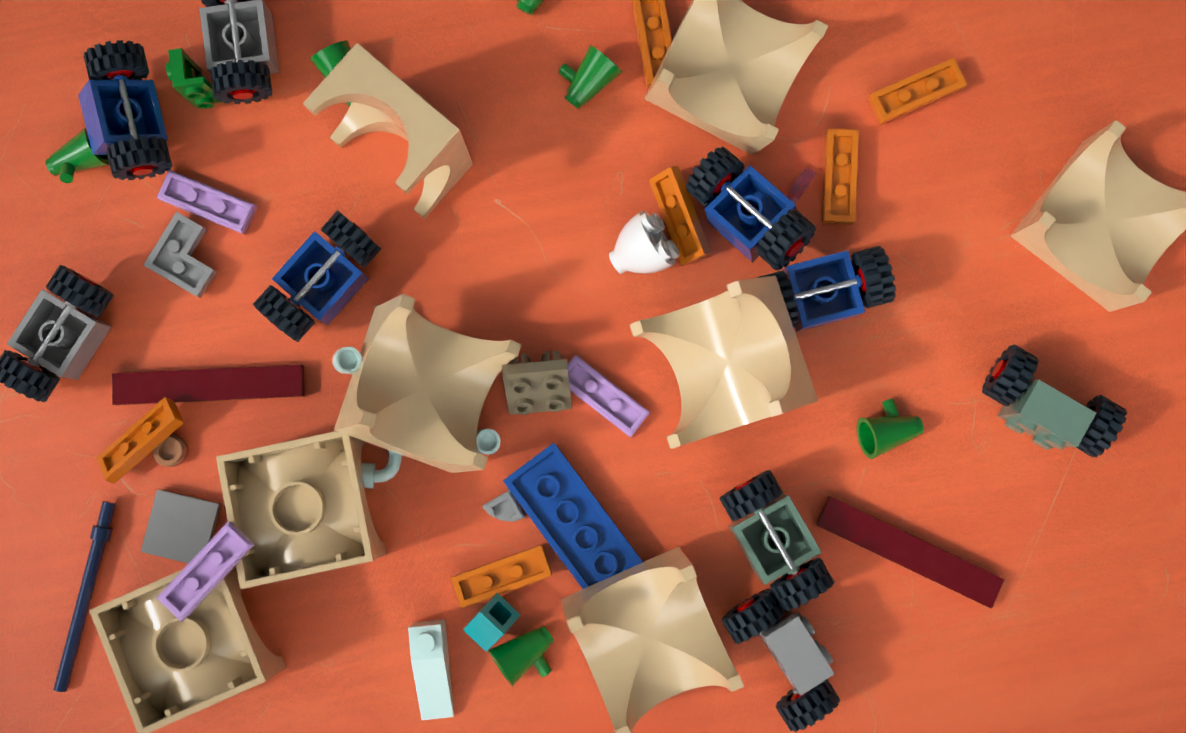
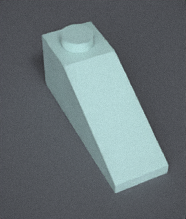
[408,619,454,720]

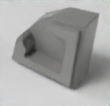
[482,490,525,522]

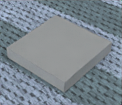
[141,489,222,563]

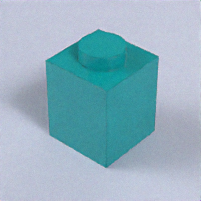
[463,593,520,652]

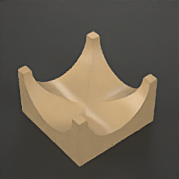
[644,0,828,156]
[303,43,473,219]
[1011,120,1186,312]
[629,275,818,449]
[334,294,521,473]
[216,431,387,589]
[561,546,744,733]
[89,566,286,733]

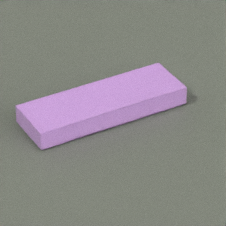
[157,170,257,235]
[568,355,650,438]
[157,521,255,621]

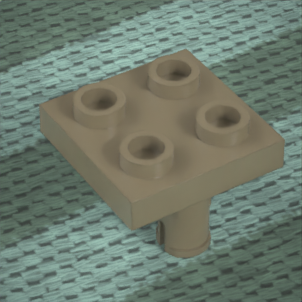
[502,351,572,415]

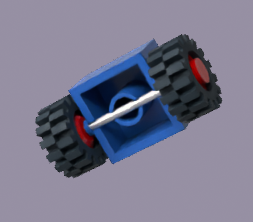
[78,40,172,180]
[686,146,816,271]
[253,210,381,342]
[757,246,896,332]

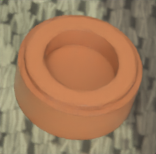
[152,435,188,467]

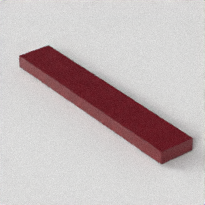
[112,365,305,405]
[815,496,1005,609]

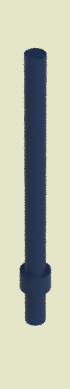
[53,501,116,692]

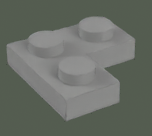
[144,212,217,298]

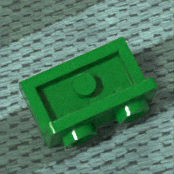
[166,48,224,109]

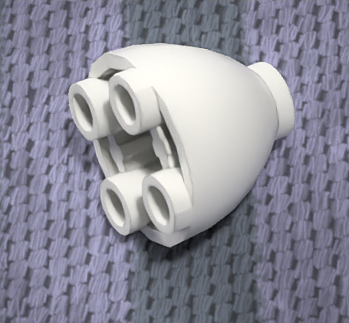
[609,210,680,274]

